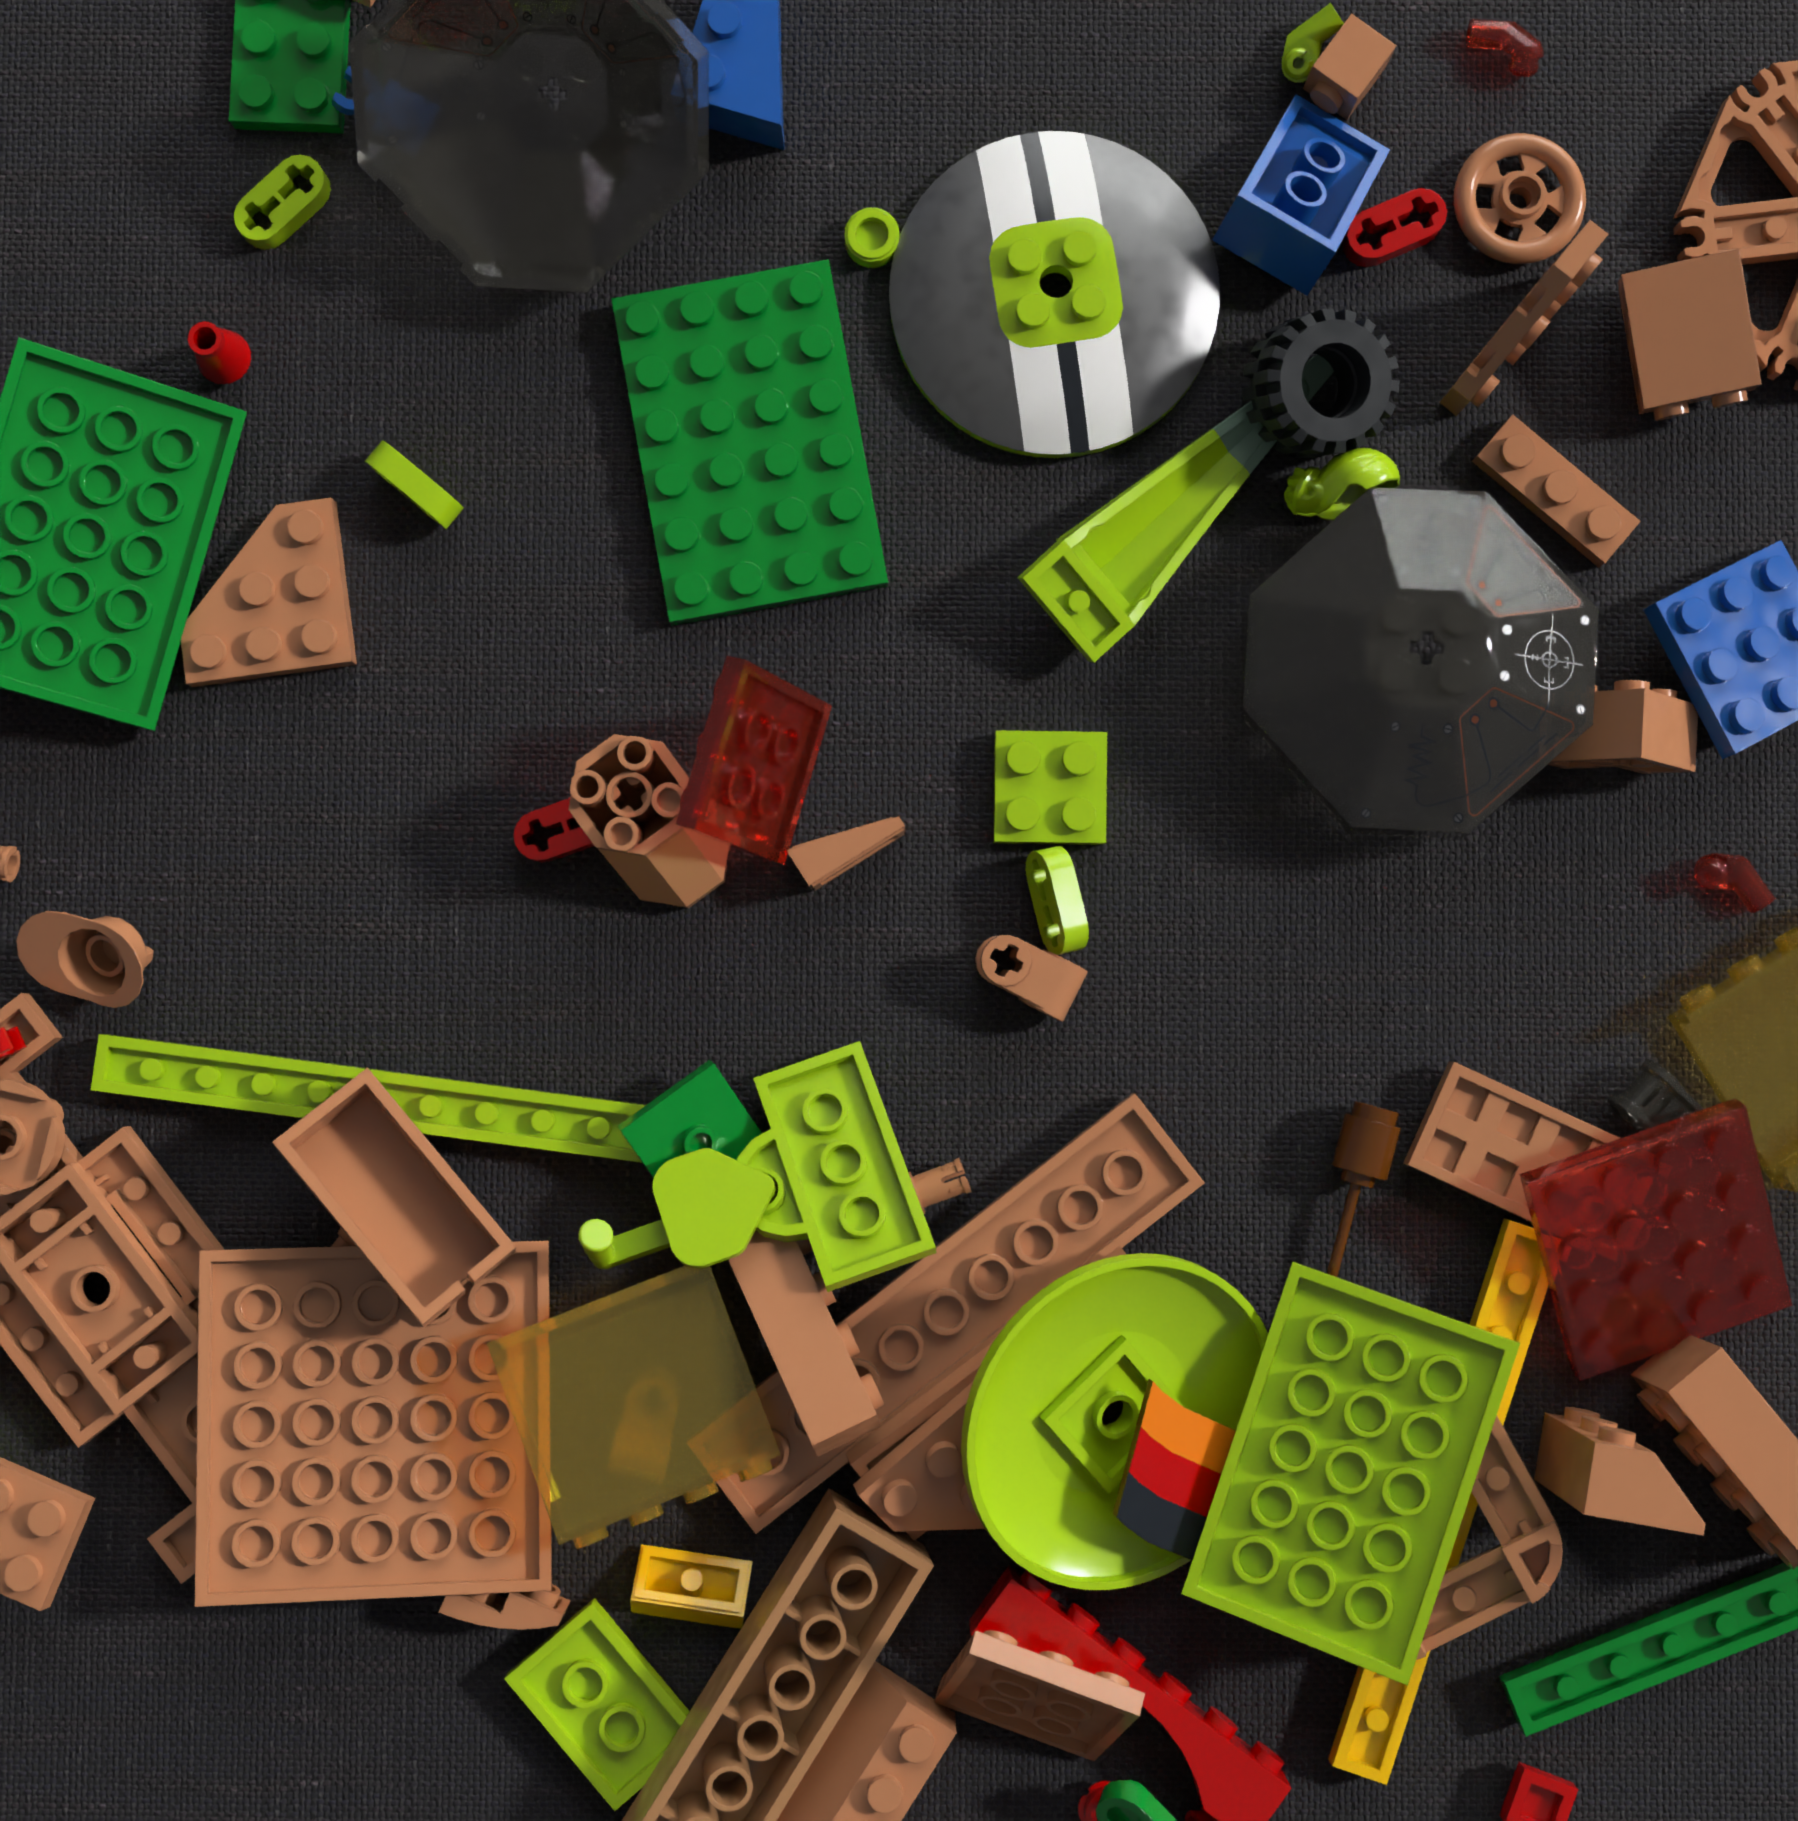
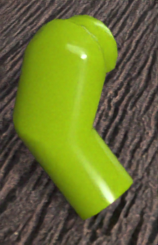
[1282,2,1344,83]

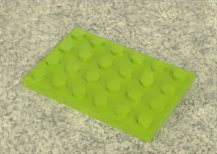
[1181,1262,1520,1686]

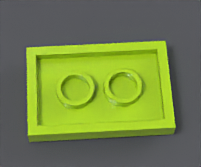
[504,1598,690,1811]

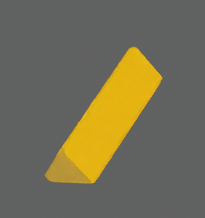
[630,1544,753,1628]

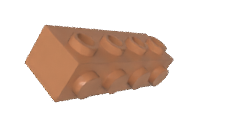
[728,1230,885,1457]

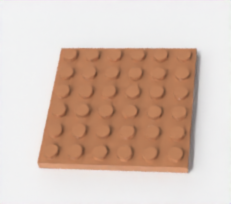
[195,1241,552,1607]

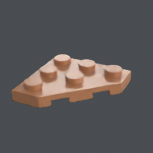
[1439,220,1608,416]
[181,498,357,687]
[853,1382,985,1532]

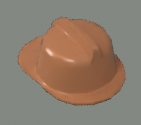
[16,911,154,1008]

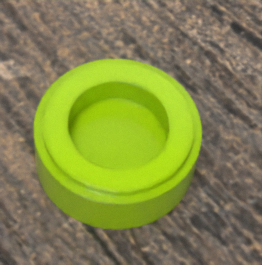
[844,208,899,268]

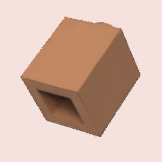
[1303,13,1397,120]

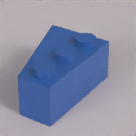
[674,0,785,150]

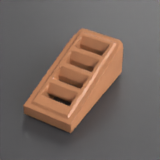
[787,816,905,891]

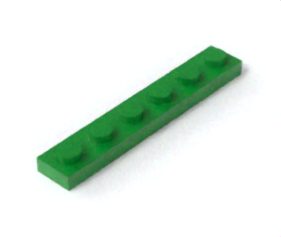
[1499,1563,1798,1737]

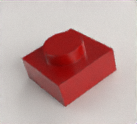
[1499,1761,1579,1821]

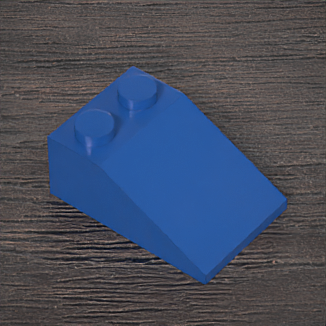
[1212,94,1390,296]

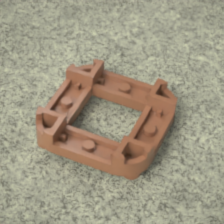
[1416,1416,1563,1660]

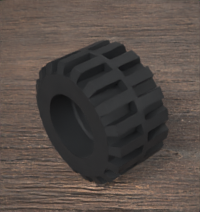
[1242,308,1400,458]

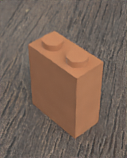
[1617,248,1762,421]

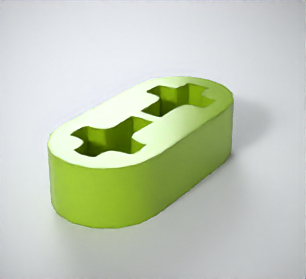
[234,155,331,250]
[365,440,464,529]
[1026,846,1089,955]

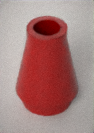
[188,321,251,384]

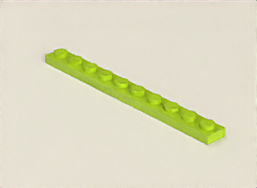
[91,1034,646,1163]

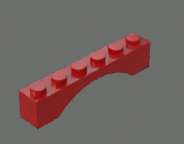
[969,1565,1292,1821]

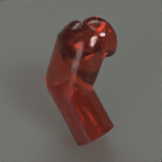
[1466,19,1543,77]
[1694,853,1775,913]

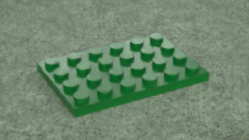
[611,259,889,626]
[0,337,247,732]

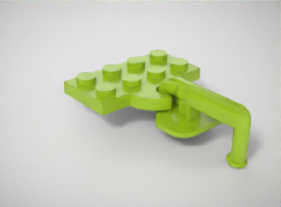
[578,1041,937,1292]

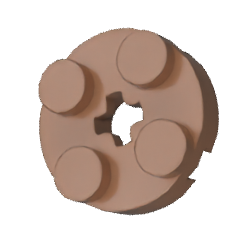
[0,1080,65,1195]

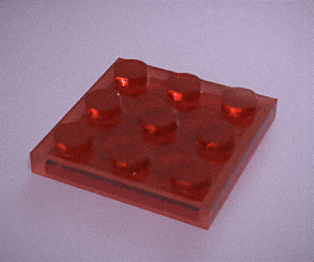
[676,656,832,865]

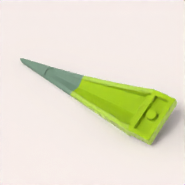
[1017,354,1334,663]

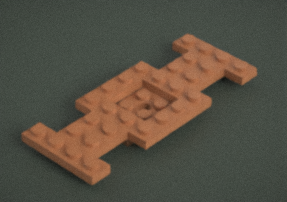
[0,993,225,1584]

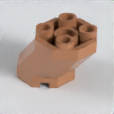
[568,734,732,908]

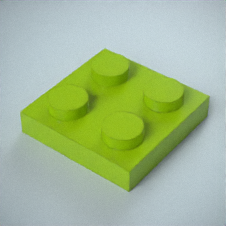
[993,730,1107,845]

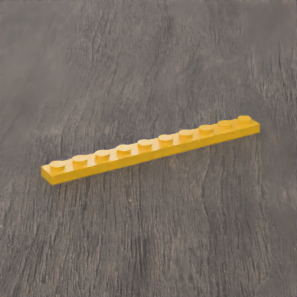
[1328,1218,1564,1785]

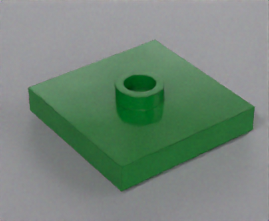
[617,1060,762,1179]

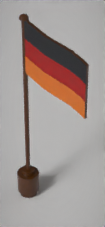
[1113,1101,1401,1560]

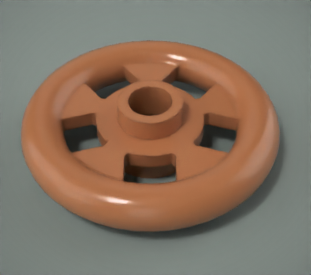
[1454,133,1586,264]

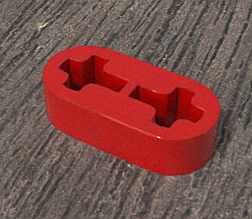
[1342,188,1447,267]
[514,798,594,863]

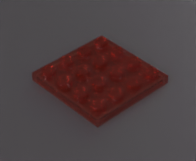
[1519,1098,1792,1381]

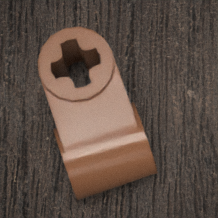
[975,935,1088,1022]

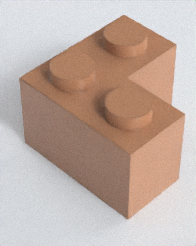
[1536,680,1698,774]

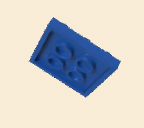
[1643,540,1798,759]

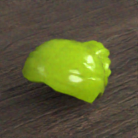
[1284,448,1400,520]

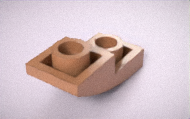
[439,1584,571,1630]

